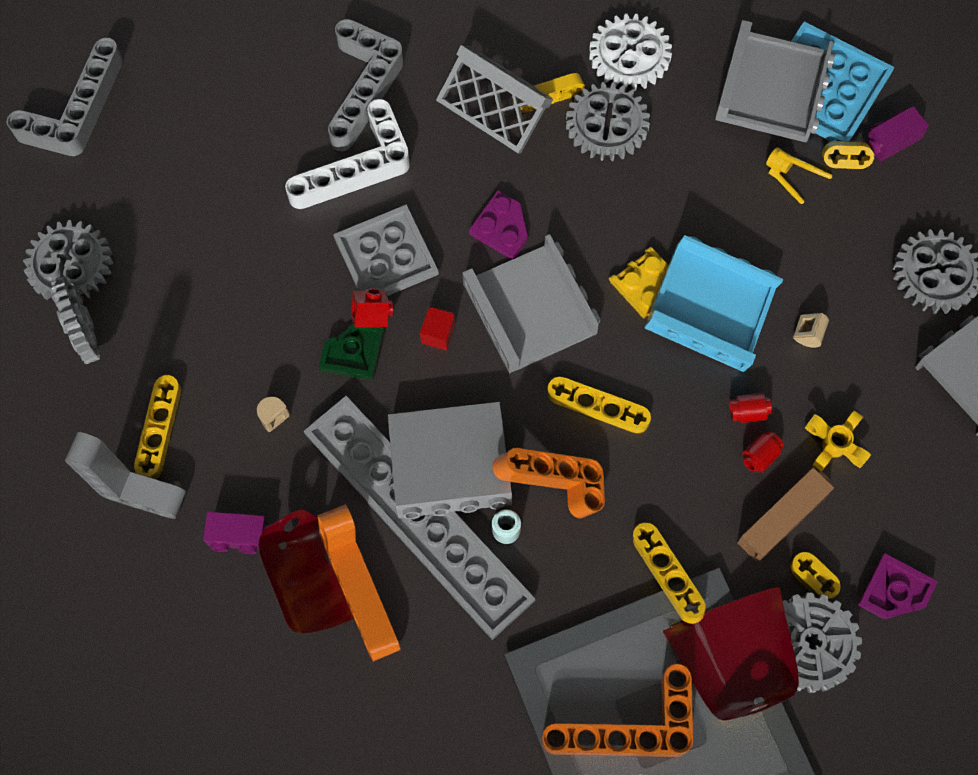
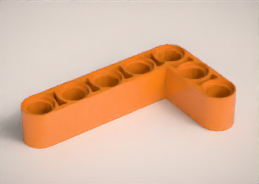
[317,504,400,662]
[541,664,693,757]

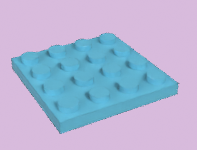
[791,22,895,142]

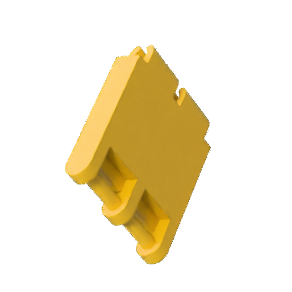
[609,247,668,319]

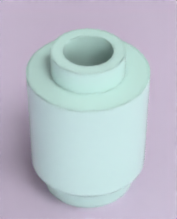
[492,509,521,544]

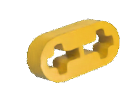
[822,141,874,169]
[790,552,841,601]

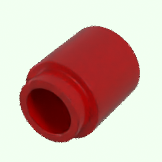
[729,393,772,423]
[742,431,784,473]

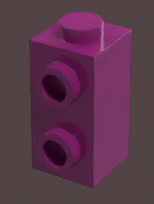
[865,106,929,162]
[203,512,270,554]

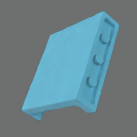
[644,235,783,372]

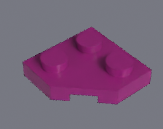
[469,190,528,260]
[858,553,938,620]

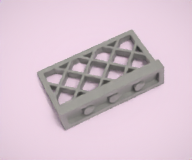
[436,45,554,153]

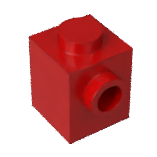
[351,288,393,327]

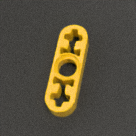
[511,73,585,113]

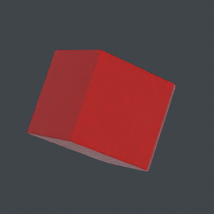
[420,307,455,351]

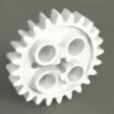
[589,14,672,91]

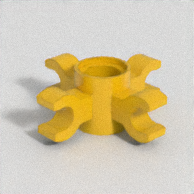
[805,410,871,472]

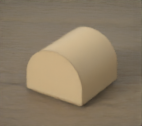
[793,313,829,348]
[257,397,290,432]

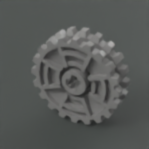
[783,593,862,693]

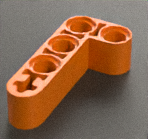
[492,448,605,519]

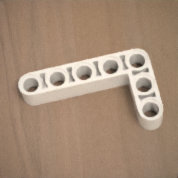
[285,99,410,209]

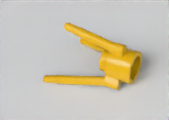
[766,147,832,204]

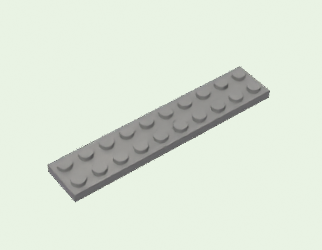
[304,396,535,640]

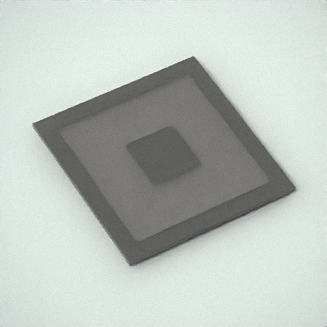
[505,568,815,775]

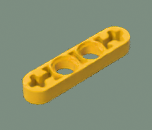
[134,375,181,479]
[547,377,651,433]
[633,523,706,624]

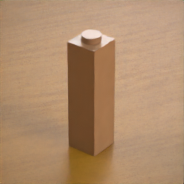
[737,468,834,563]

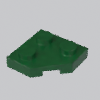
[318,324,385,380]

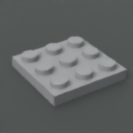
[333,205,439,296]

